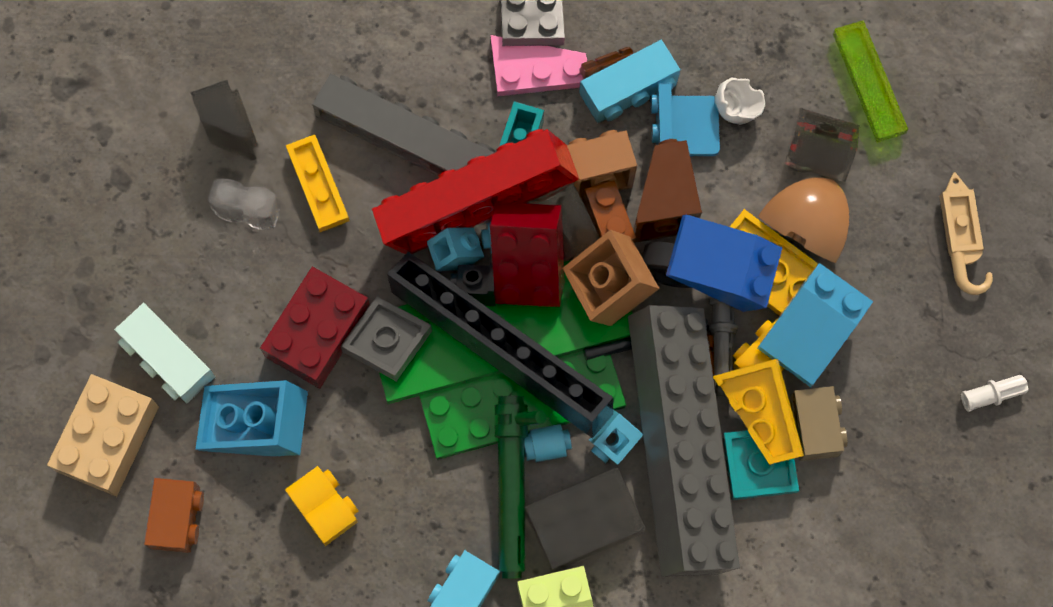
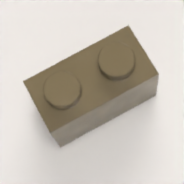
[789,386,848,461]

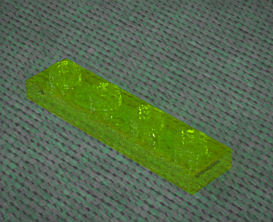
[833,20,908,143]

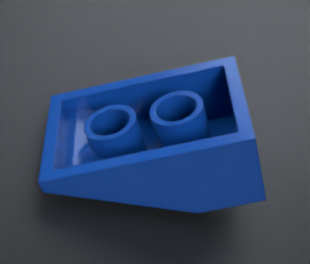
[666,214,782,312]

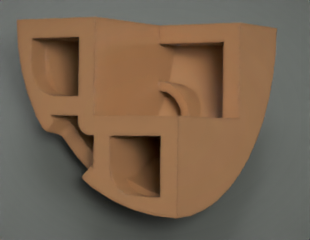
[758,178,849,263]

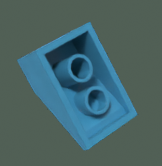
[757,263,873,387]
[196,380,308,457]

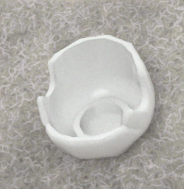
[715,78,765,125]

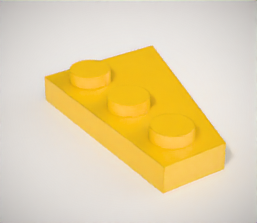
[713,359,804,465]

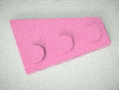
[491,35,587,96]

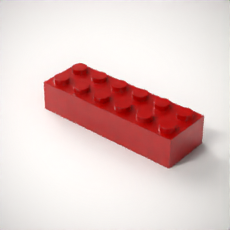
[372,129,580,254]

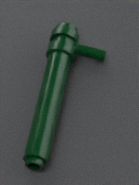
[494,396,546,579]

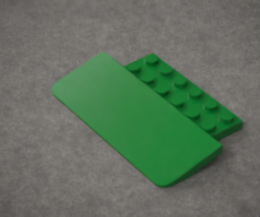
[379,260,633,460]

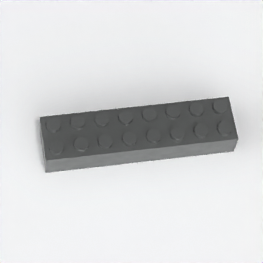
[628,305,740,577]

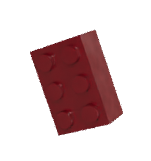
[490,202,565,307]
[260,266,370,389]

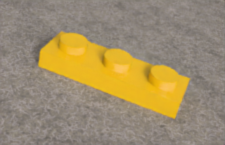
[286,134,350,232]

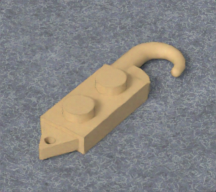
[939,172,993,295]

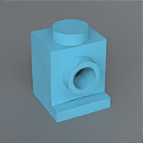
[589,410,643,465]

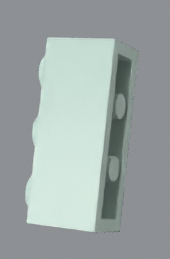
[114,302,215,404]

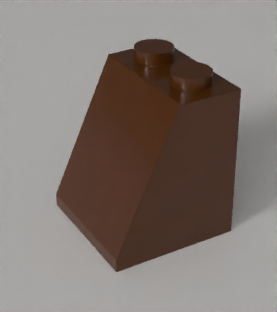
[633,139,702,243]

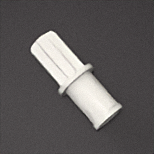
[961,375,1028,412]

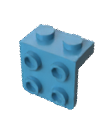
[651,83,720,156]

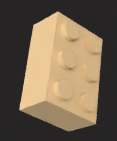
[47,374,159,497]

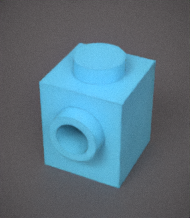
[427,228,484,271]

